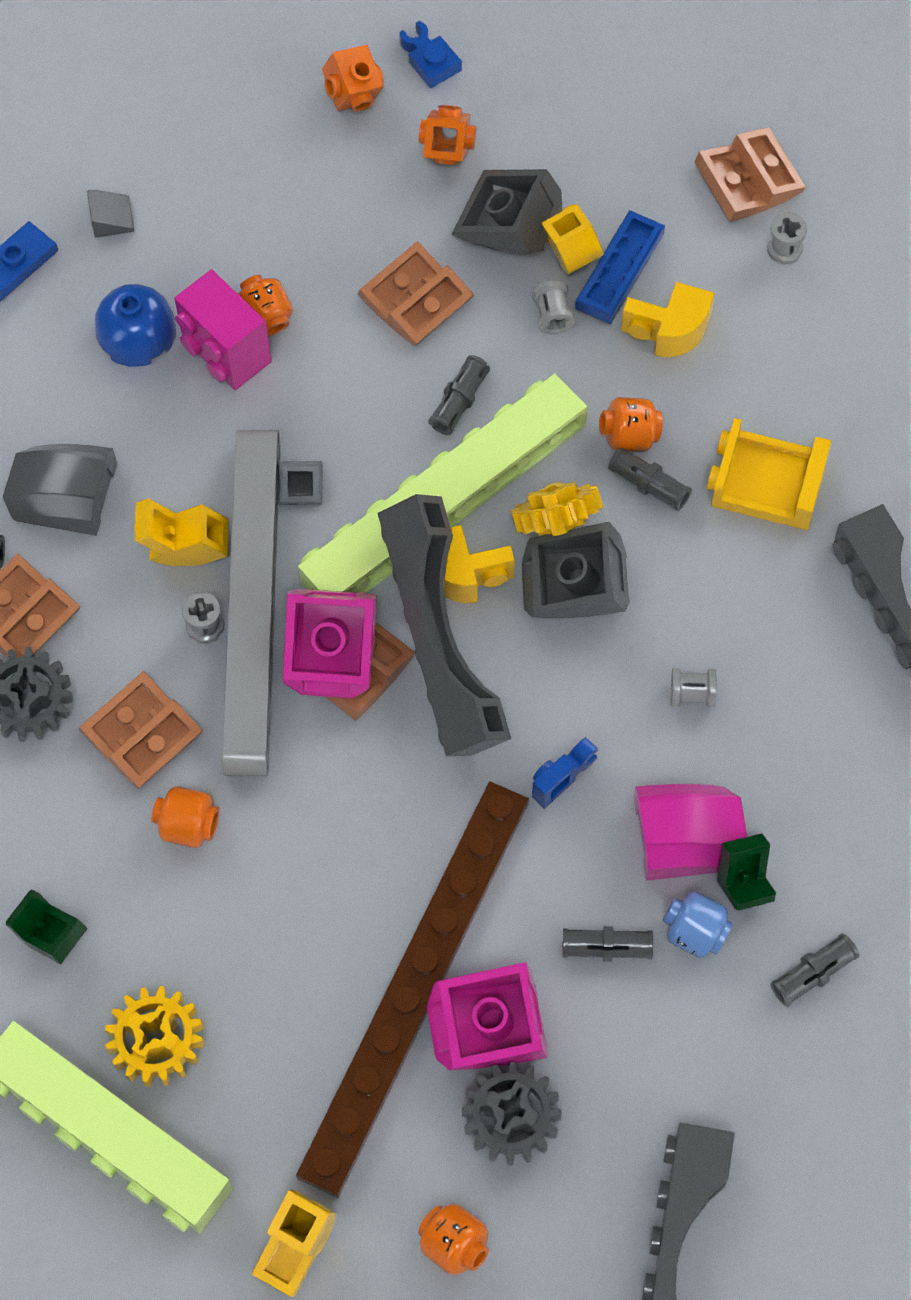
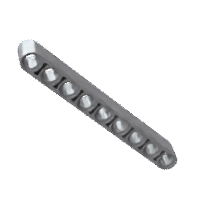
[222,430,280,776]

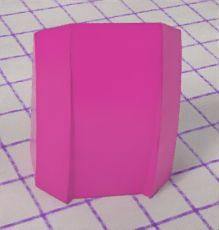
[283,589,377,699]
[634,784,747,881]
[427,962,548,1071]

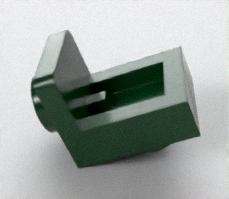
[717,833,776,910]
[6,890,88,964]

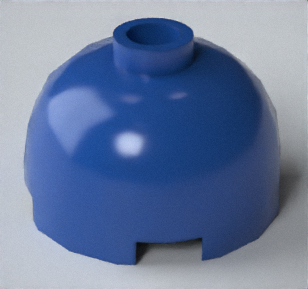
[95,284,176,367]

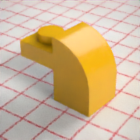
[541,203,604,275]
[621,282,715,357]
[134,498,229,566]
[445,525,515,603]
[251,1190,336,1297]

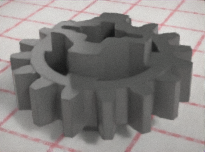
[0,647,73,742]
[462,1062,562,1165]

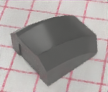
[451,169,562,253]
[3,444,117,536]
[522,522,630,618]

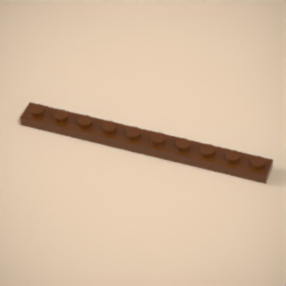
[296,781,529,1198]

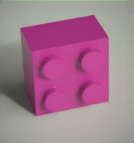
[174,269,272,391]

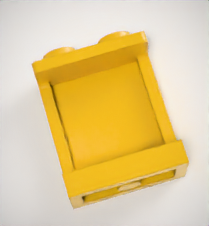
[707,418,832,531]

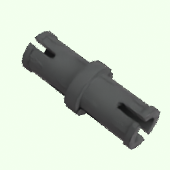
[428,355,490,435]
[608,448,692,511]
[563,926,653,962]
[770,933,860,1007]

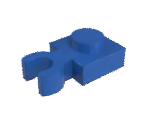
[399,21,462,89]
[532,737,598,809]

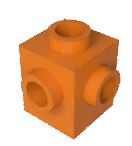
[321,45,384,112]
[419,105,476,165]

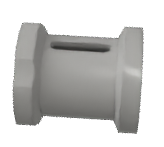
[767,212,807,264]
[532,280,575,334]
[182,592,224,644]
[671,669,717,707]

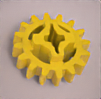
[511,481,603,536]
[105,986,204,1087]

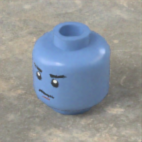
[663,891,733,958]

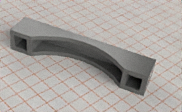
[377,494,511,757]
[833,504,911,669]
[642,1123,735,1300]

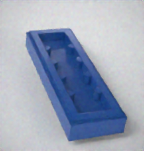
[575,210,665,324]
[0,221,58,302]

